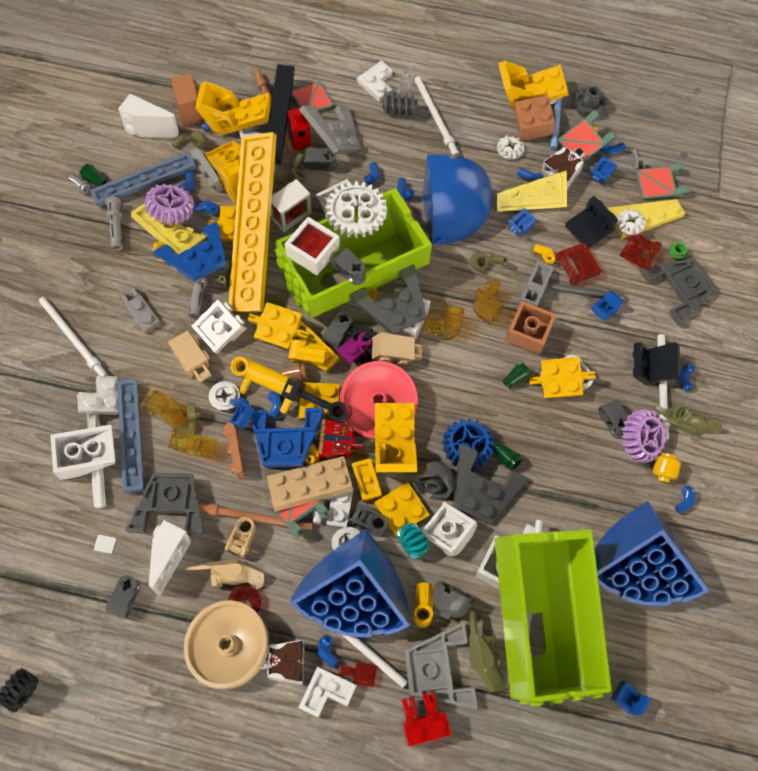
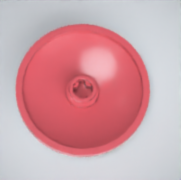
[340,361,418,439]

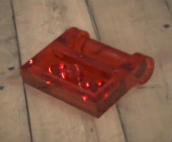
[620,234,662,269]
[555,242,601,286]

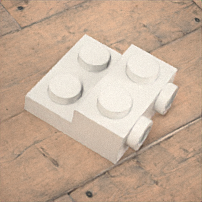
[192,300,247,353]

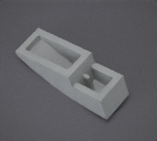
[517,261,554,310]

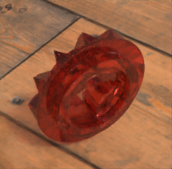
[228,586,262,613]

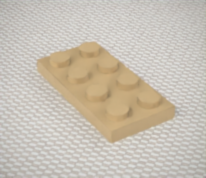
[267,456,353,512]

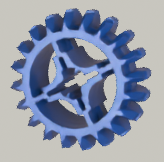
[442,418,495,470]

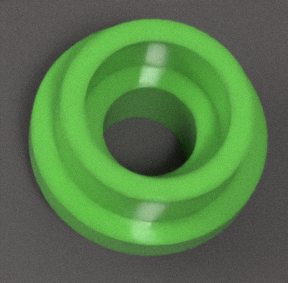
[669,242,688,260]

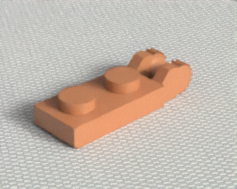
[224,422,246,479]

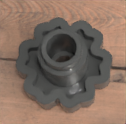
[573,86,608,116]

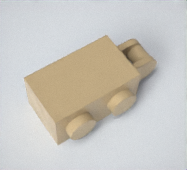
[168,331,211,383]
[372,332,422,366]

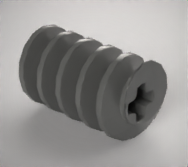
[383,91,418,117]

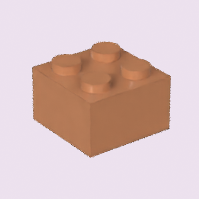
[171,73,203,127]
[514,95,555,141]
[505,301,557,355]

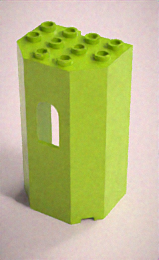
[275,188,432,318]
[494,529,612,706]

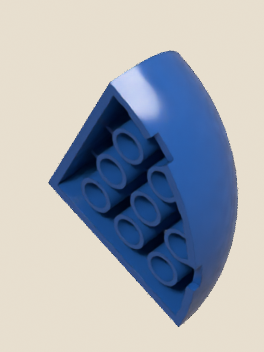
[422,155,492,245]
[594,501,709,606]
[290,529,411,637]

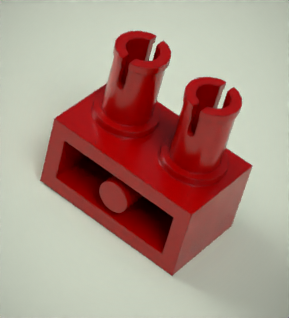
[401,691,452,747]

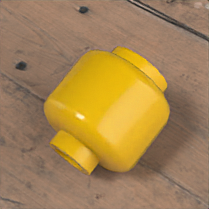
[653,453,681,483]

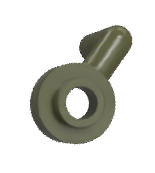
[172,130,206,149]
[288,152,307,185]
[470,252,508,271]
[214,258,230,287]
[173,403,200,437]

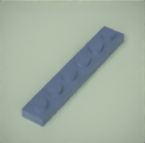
[90,152,197,207]
[117,379,145,493]

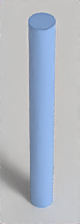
[551,98,562,150]

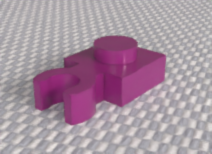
[337,332,372,365]

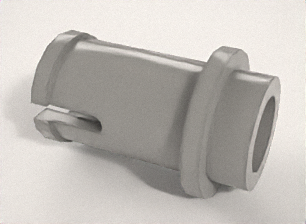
[67,174,90,194]

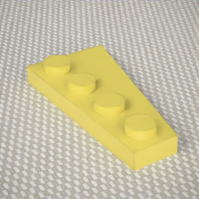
[496,171,567,212]
[607,199,685,239]
[131,203,207,255]

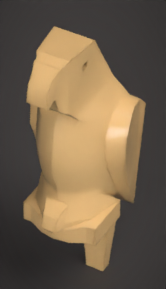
[185,559,264,589]

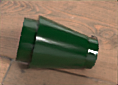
[79,163,107,187]
[502,363,531,389]
[493,442,522,470]

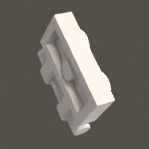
[312,492,353,529]

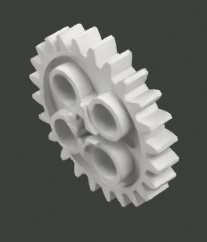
[326,181,387,238]

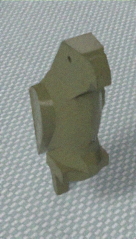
[654,404,722,434]
[469,611,506,692]

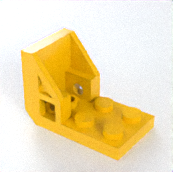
[498,61,569,110]
[195,81,272,135]
[203,140,241,206]
[375,403,417,472]

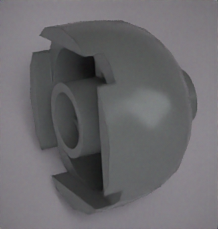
[413,461,454,500]
[432,581,475,620]

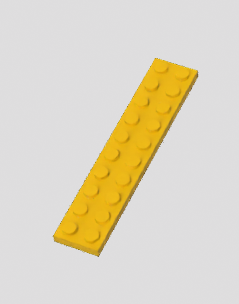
[229,132,277,314]

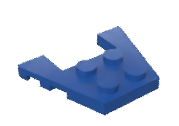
[153,222,227,281]
[250,407,324,468]

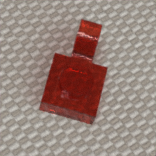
[338,662,377,688]

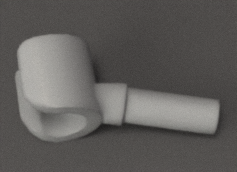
[632,149,646,169]

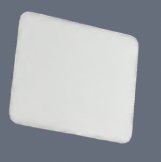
[94,535,116,554]

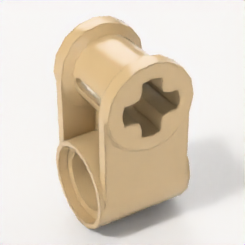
[224,517,256,559]

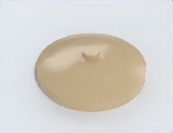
[184,600,269,689]

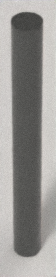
[551,283,624,300]

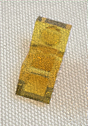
[473,279,503,325]
[424,306,464,341]
[139,390,187,429]
[168,429,218,459]

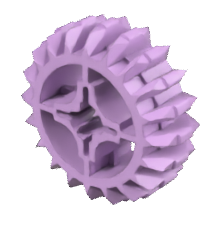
[145,183,194,225]
[621,409,667,463]

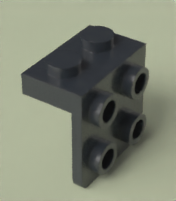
[565,196,618,249]
[633,342,681,385]

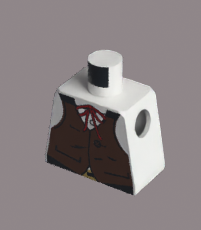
[542,147,585,189]
[261,640,304,685]

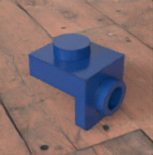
[590,156,617,184]
[508,208,537,237]
[591,290,624,321]
[229,398,254,429]
[611,681,651,717]

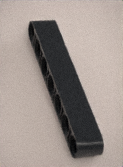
[266,64,295,165]

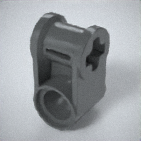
[303,147,337,172]
[331,248,366,285]
[322,311,352,348]
[598,400,628,439]
[348,503,388,537]
[105,575,140,619]

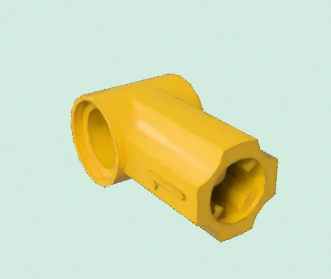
[288,340,328,365]
[413,582,434,628]

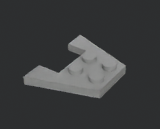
[299,105,361,154]
[404,622,478,710]

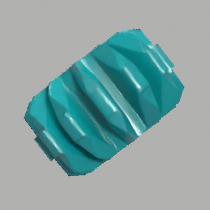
[397,522,429,559]

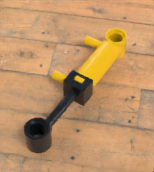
[231,357,352,421]

